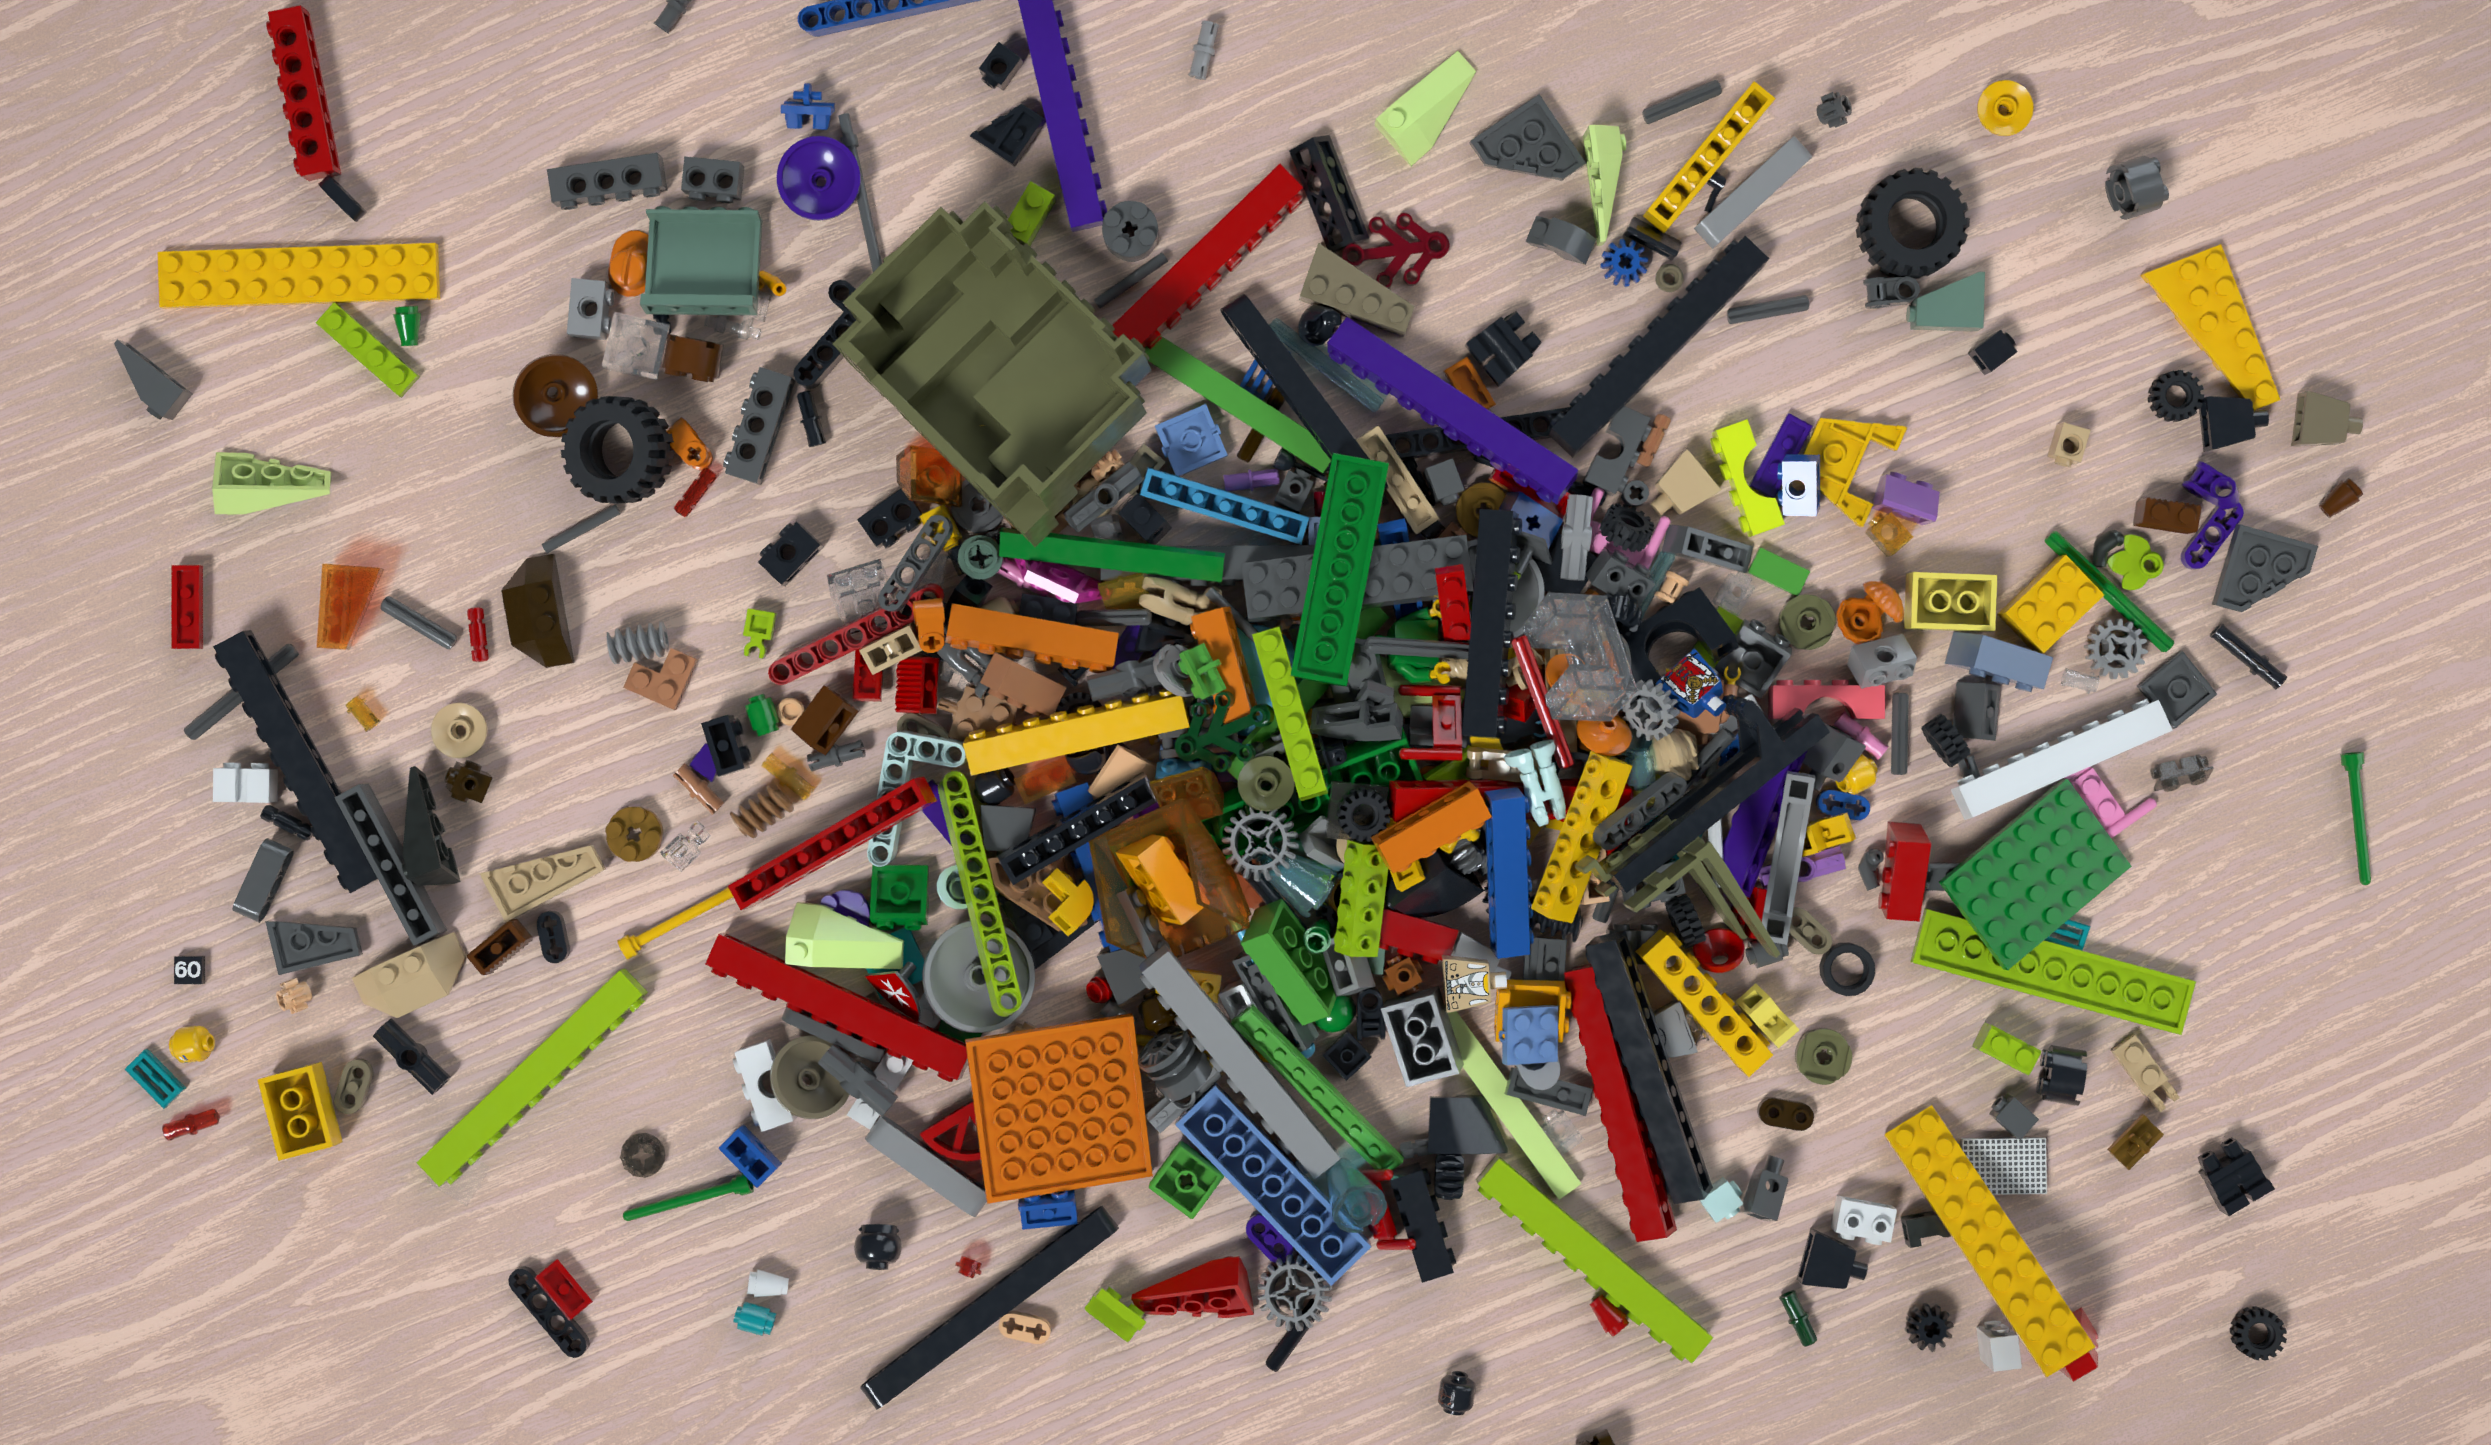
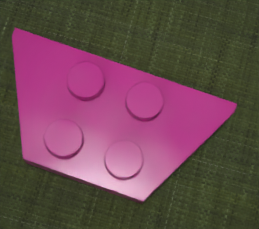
[1014,558,1114,603]

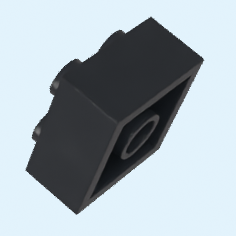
[1322,1030,1372,1081]

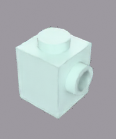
[1699,1177,1743,1223]

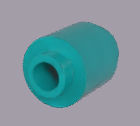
[733,1302,777,1336]

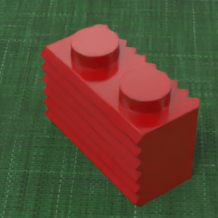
[895,657,939,714]

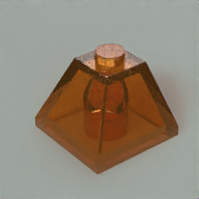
[896,445,962,507]

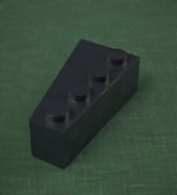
[1390,1162,1457,1283]

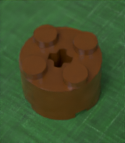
[662,334,724,382]

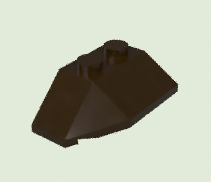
[501,554,575,668]

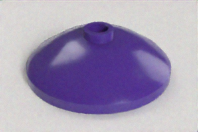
[776,136,861,221]

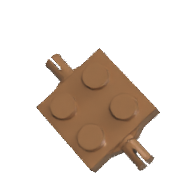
[938,683,1018,742]

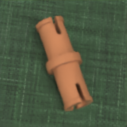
[673,763,725,815]

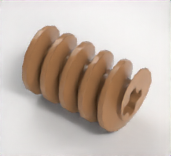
[730,781,794,839]

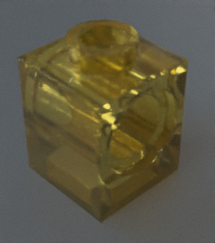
[1865,512,1913,557]

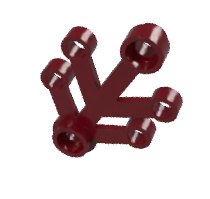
[1342,213,1450,288]

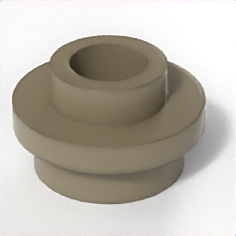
[1655,264,1684,292]

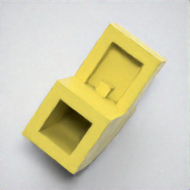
[1735,983,1799,1049]

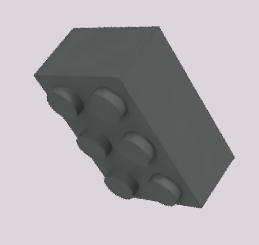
[1381,986,1464,1087]

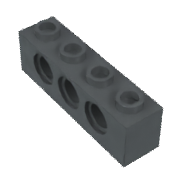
[547,153,668,210]
[723,367,796,485]

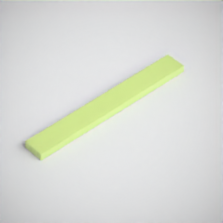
[1448,1011,1581,1200]

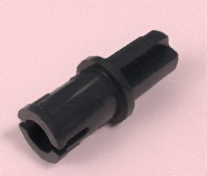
[797,391,826,448]

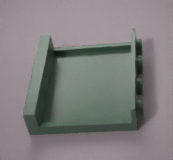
[640,206,762,315]

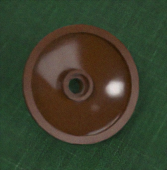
[513,354,598,437]

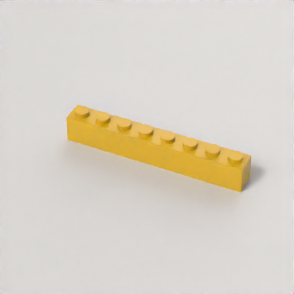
[963,688,1191,776]

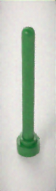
[2340,752,2371,885]
[623,1173,754,1221]

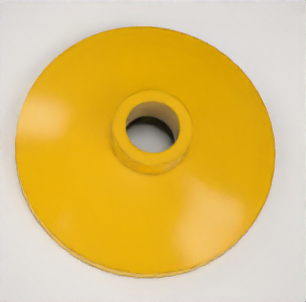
[1977,80,2034,136]

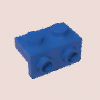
[1018,1190,1078,1230]

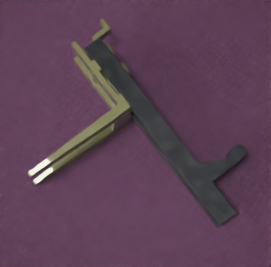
[1575,694,1830,958]

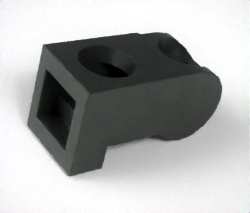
[1901,1211,1951,1248]

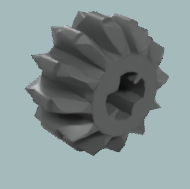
[1444,839,1486,874]

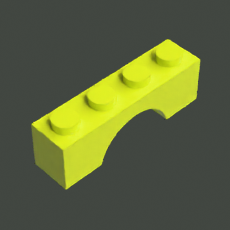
[1710,419,1785,537]

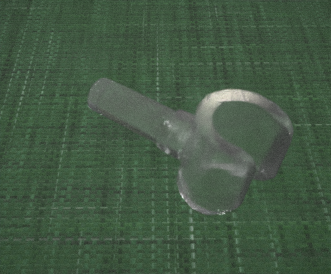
[1686,1014,1709,1046]

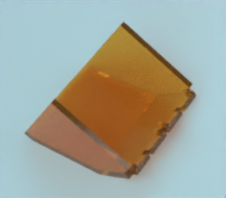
[1089,798,1252,959]

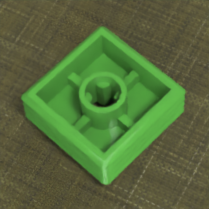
[1149,1141,1224,1219]

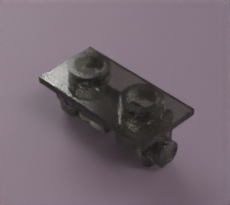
[2150,754,2214,792]

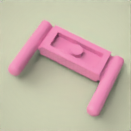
[1590,487,1671,569]
[2063,766,2157,839]

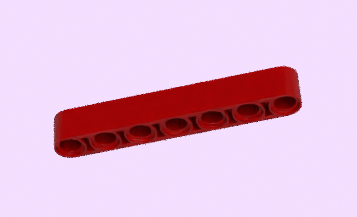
[768,583,945,685]

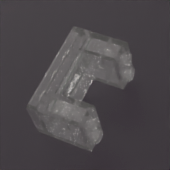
[1523,592,1638,721]

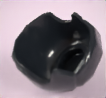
[1298,304,1342,346]
[1065,746,1109,775]

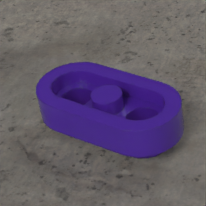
[1246,1214,1293,1263]

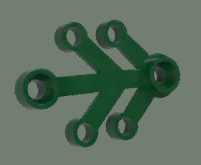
[1175,691,1275,772]

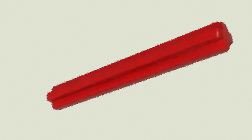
[1511,635,1574,769]

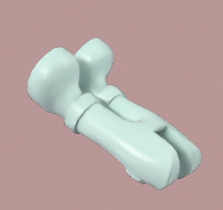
[1504,739,1566,827]

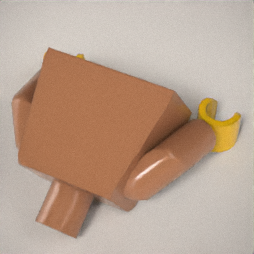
[1657,666,1741,745]

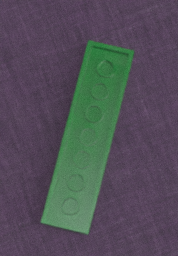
[1290,453,1389,687]

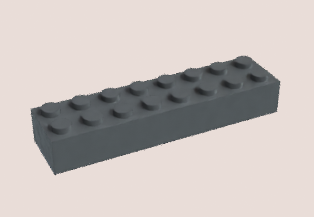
[1241,535,1474,623]

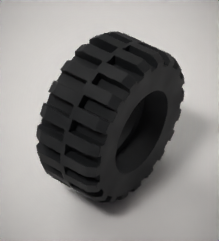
[1856,168,1970,279]
[561,396,674,504]

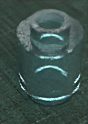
[1625,748,1656,791]

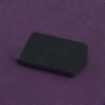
[1624,217,1682,260]

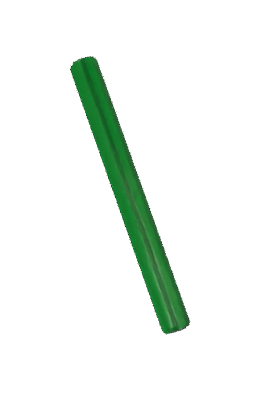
[2045,531,2174,652]

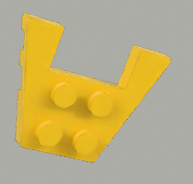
[1802,418,1907,528]

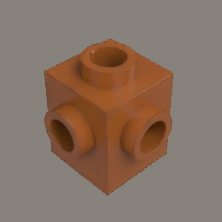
[1382,954,1424,996]

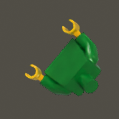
[1374,599,1451,684]

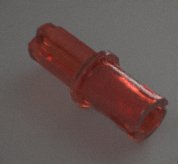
[162,1109,220,1141]

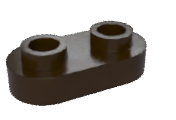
[1757,1097,1814,1131]

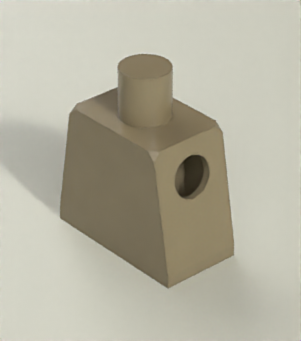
[2291,391,2363,447]

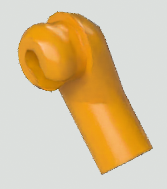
[759,270,786,296]

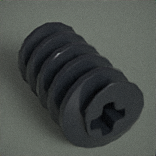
[1529,894,1583,942]

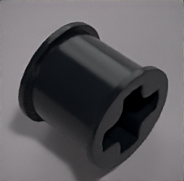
[1420,520,1445,540]

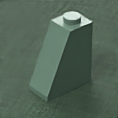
[1906,272,1985,331]

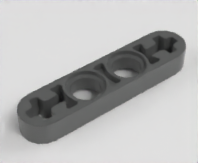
[879,515,953,612]
[1593,772,1687,851]
[781,1007,886,1062]

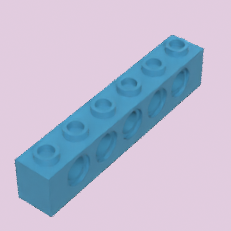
[1139,467,1309,544]

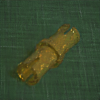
[761,753,816,801]

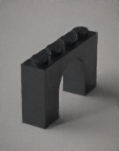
[1622,587,1739,699]

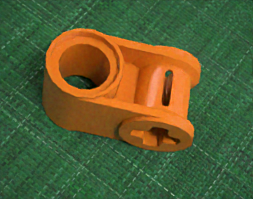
[666,417,713,471]
[913,598,945,653]

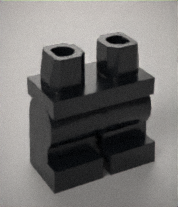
[1465,311,1542,387]
[2198,1137,2275,1216]

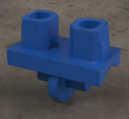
[781,83,835,130]

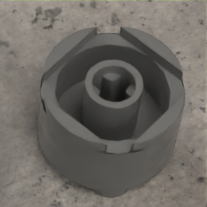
[2105,156,2169,220]
[1102,201,1159,262]

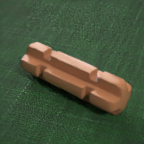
[1636,414,1671,467]

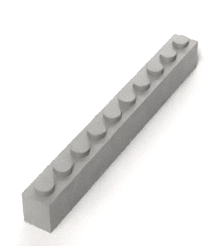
[1139,944,1341,1180]

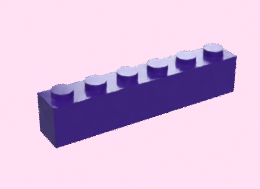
[1711,751,1807,898]

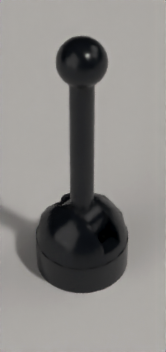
[1273,447,1327,482]

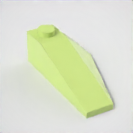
[785,902,904,969]

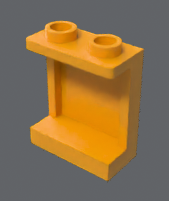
[1494,979,1571,1043]

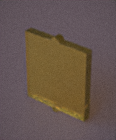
[1098,573,1150,609]

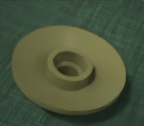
[1238,756,1295,811]

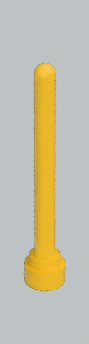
[617,888,733,960]

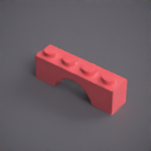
[1768,680,1885,719]

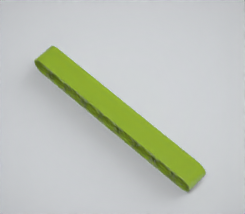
[938,771,1022,1017]

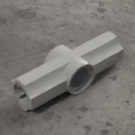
[1560,494,1593,581]
[1145,1067,1222,1133]

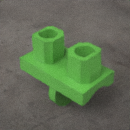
[1178,643,1227,700]

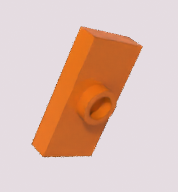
[1443,357,1496,410]

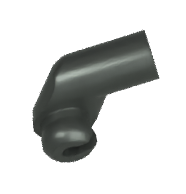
[2092,530,2124,567]

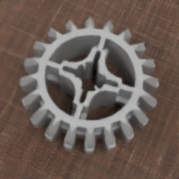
[1222,806,1299,882]
[1257,1255,1332,1331]

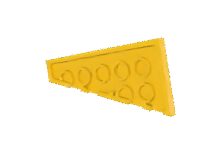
[2140,244,2281,410]

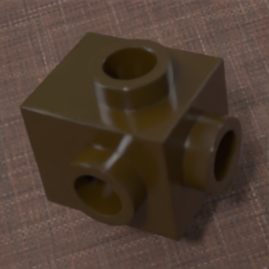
[445,760,493,803]

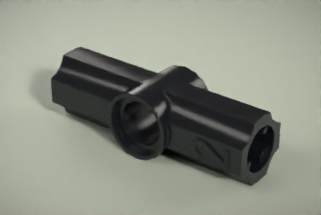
[373,1019,451,1095]

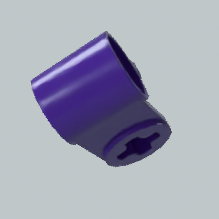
[2182,461,2240,509]

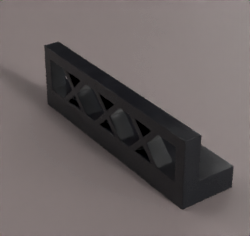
[1289,135,1370,253]

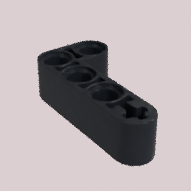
[793,280,856,389]

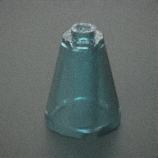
[1256,846,1337,918]
[1325,1158,1387,1233]

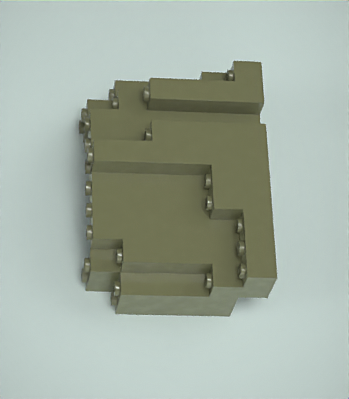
[833,201,1151,547]

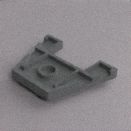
[1289,624,1387,709]

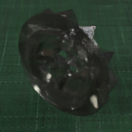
[620,1133,665,1178]

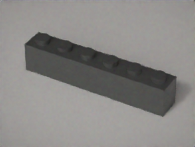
[334,784,447,946]

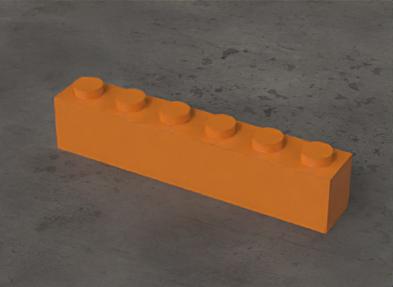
[945,603,1119,674]

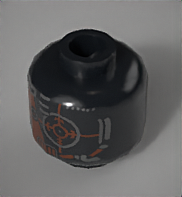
[1438,1371,1476,1416]

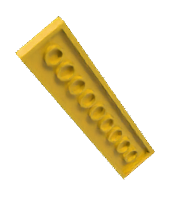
[157,243,440,309]
[1884,1105,2095,1378]

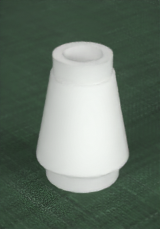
[747,1269,789,1297]

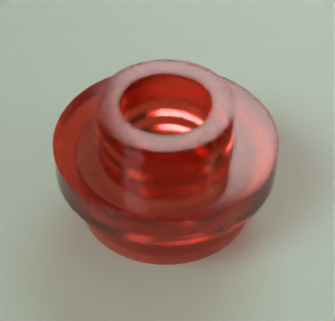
[955,1256,982,1279]

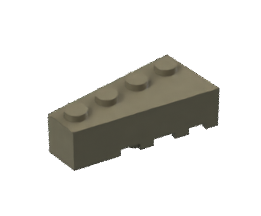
[1299,243,1415,337]

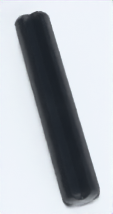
[1266,1298,1321,1372]

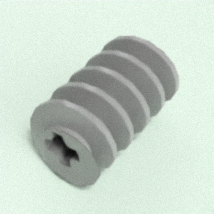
[607,621,669,664]

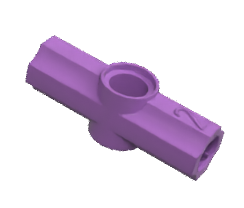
[1759,845,1846,890]

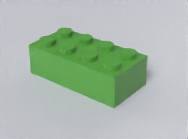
[1240,899,1337,1026]

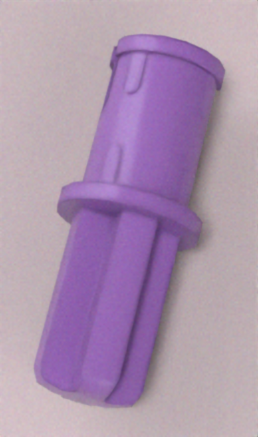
[1223,469,1280,492]

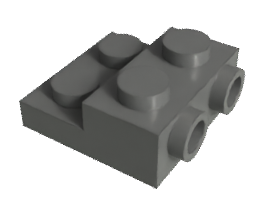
[1714,619,1792,699]

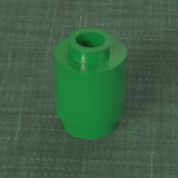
[745,694,779,737]

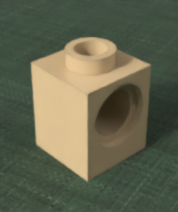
[2047,422,2091,467]

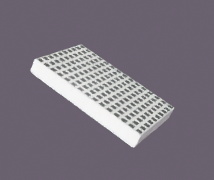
[1960,1137,2047,1195]

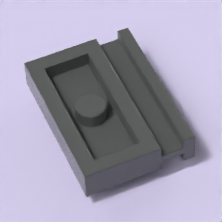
[1523,937,1567,981]

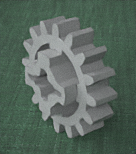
[2084,619,2148,679]
[1619,679,1680,741]

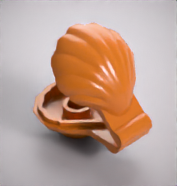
[1836,581,1904,644]

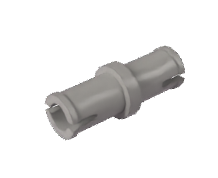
[1188,20,1220,80]

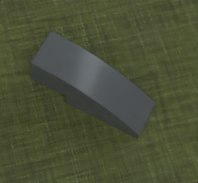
[1310,700,1403,741]

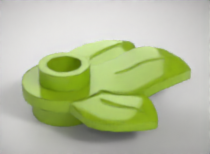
[2107,534,2164,590]

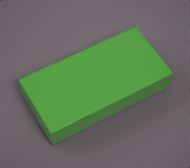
[1747,547,1810,596]

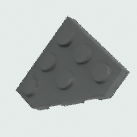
[1469,94,1586,181]
[2212,524,2318,612]

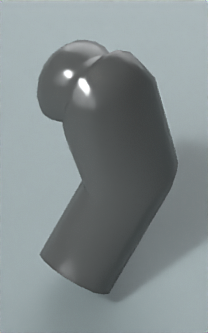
[1858,849,1884,891]

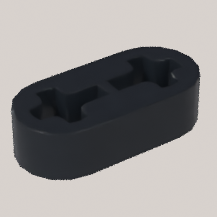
[318,175,367,222]
[537,911,570,963]

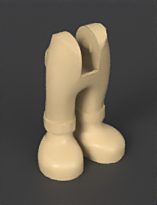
[1139,577,1222,625]

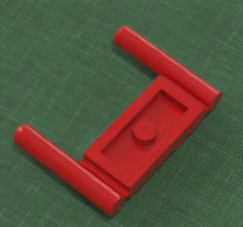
[1398,685,1462,761]
[1354,1169,1416,1250]

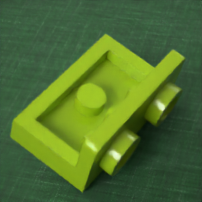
[1084,1286,1146,1342]

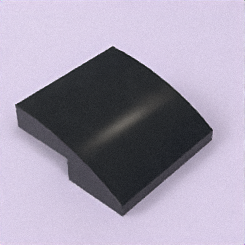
[1532,532,1597,607]

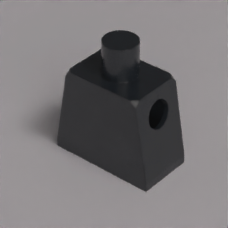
[2199,396,2269,452]
[1115,492,1172,545]
[1797,1228,1868,1289]

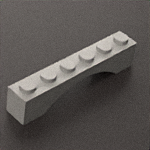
[1762,771,1815,945]

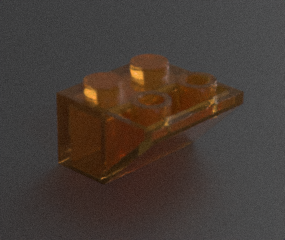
[1149,766,1224,829]

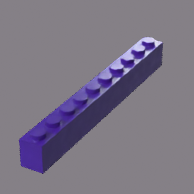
[1018,0,1107,232]
[1327,317,1578,505]

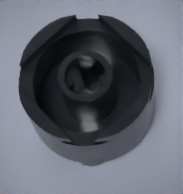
[2036,1045,2087,1106]

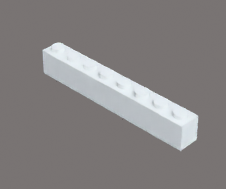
[1951,699,2173,820]

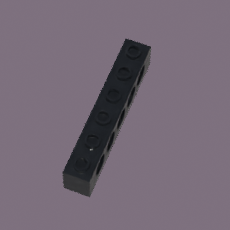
[997,772,1160,885]

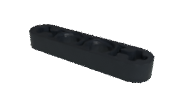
[508,1266,590,1358]

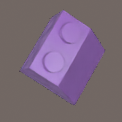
[1872,472,1940,525]

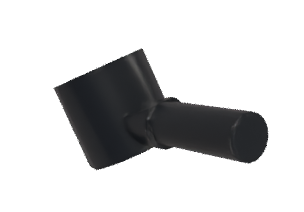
[1704,172,1726,213]

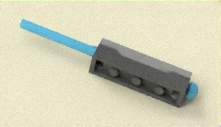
[1202,863,1319,1059]

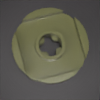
[1778,594,1836,650]
[1795,1028,1852,1085]

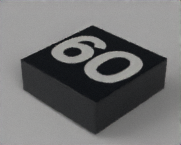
[174,956,205,984]

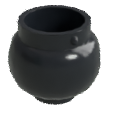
[854,1224,902,1270]

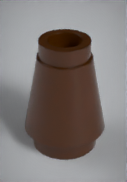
[2319,478,2363,518]

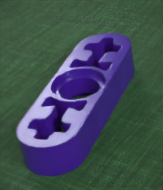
[2180,502,2244,570]

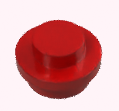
[1086,976,1112,1003]

